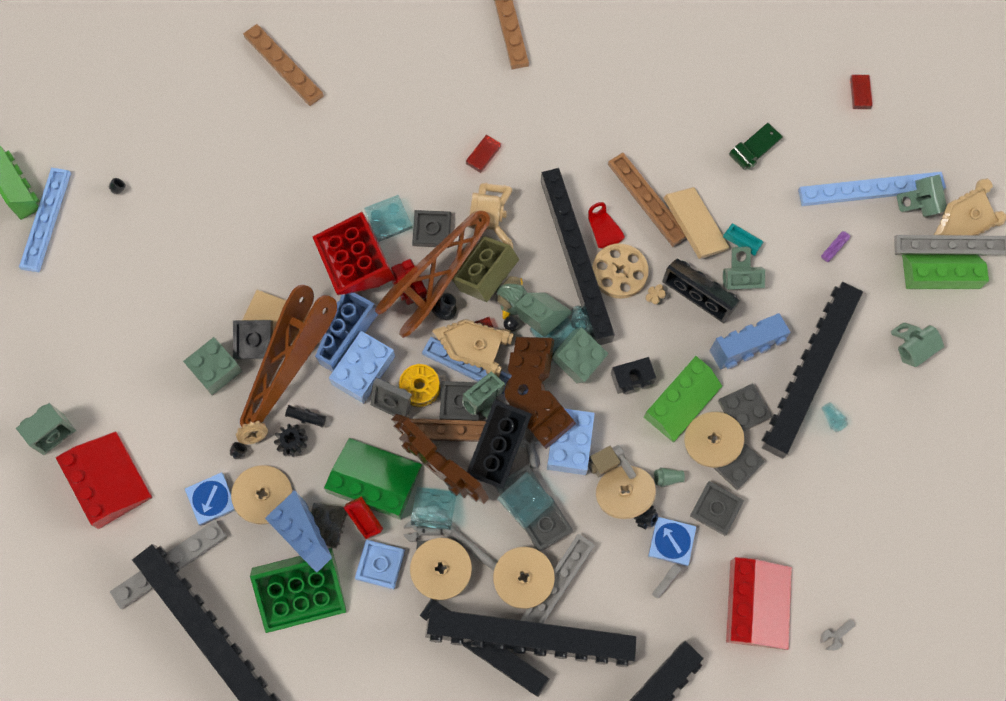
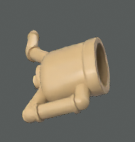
[468,183,513,248]

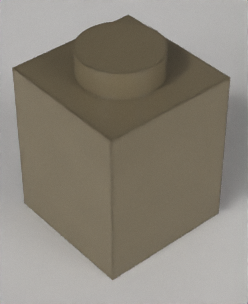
[588,445,620,478]

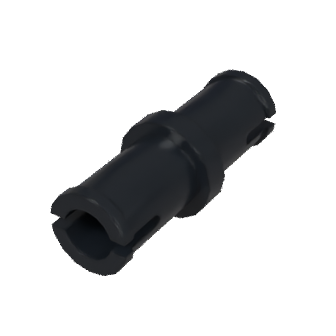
[285,405,327,428]

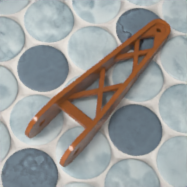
[375,210,490,338]
[240,285,337,427]

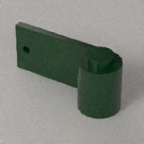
[729,123,783,170]

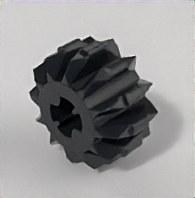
[274,423,308,457]

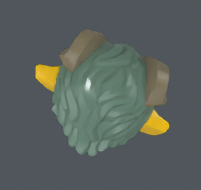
[496,276,527,319]

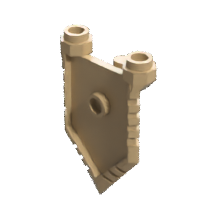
[934,178,1006,236]
[432,319,514,378]

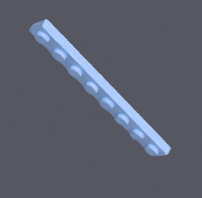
[798,172,946,206]

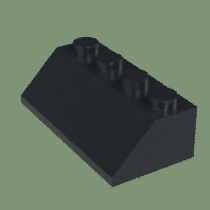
[662,258,740,324]
[467,399,532,489]

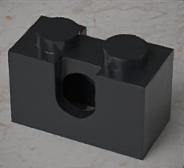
[611,357,656,394]

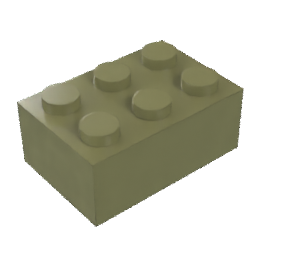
[452,236,519,302]

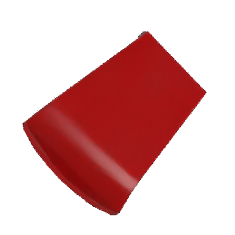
[588,202,625,248]

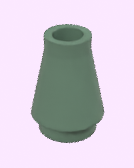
[654,467,685,487]

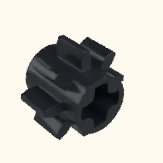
[634,505,658,530]

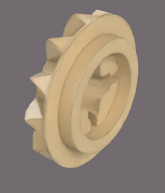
[236,421,268,444]

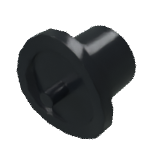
[432,293,457,320]

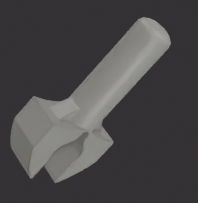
[520,432,540,468]
[612,445,636,479]
[403,521,442,542]
[652,564,682,598]
[820,620,855,651]

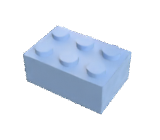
[329,331,395,404]
[547,408,595,475]

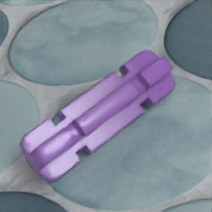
[821,231,850,262]

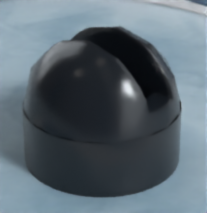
[109,178,126,194]
[503,315,520,331]
[230,442,247,459]

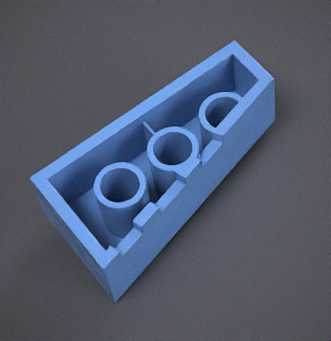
[315,292,378,372]
[709,313,791,370]
[265,490,332,572]

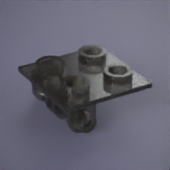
[311,503,348,549]

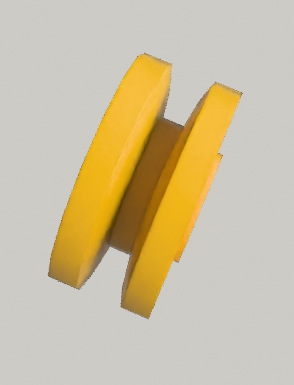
[399,364,441,407]

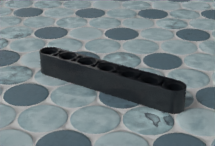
[419,599,550,697]

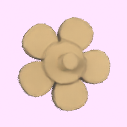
[646,284,666,304]

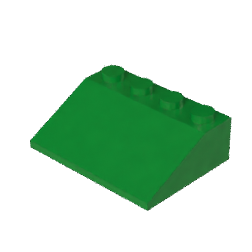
[324,438,422,520]
[250,548,346,633]

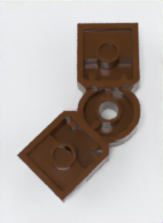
[504,337,577,449]
[391,414,489,504]

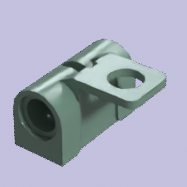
[897,174,947,217]
[723,247,765,290]
[891,323,945,367]
[462,371,505,418]

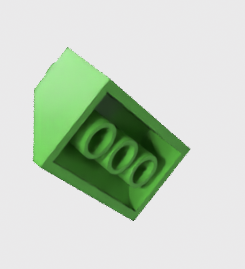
[0,146,40,220]
[902,255,989,289]
[643,356,722,443]

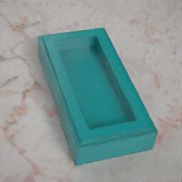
[723,223,764,256]

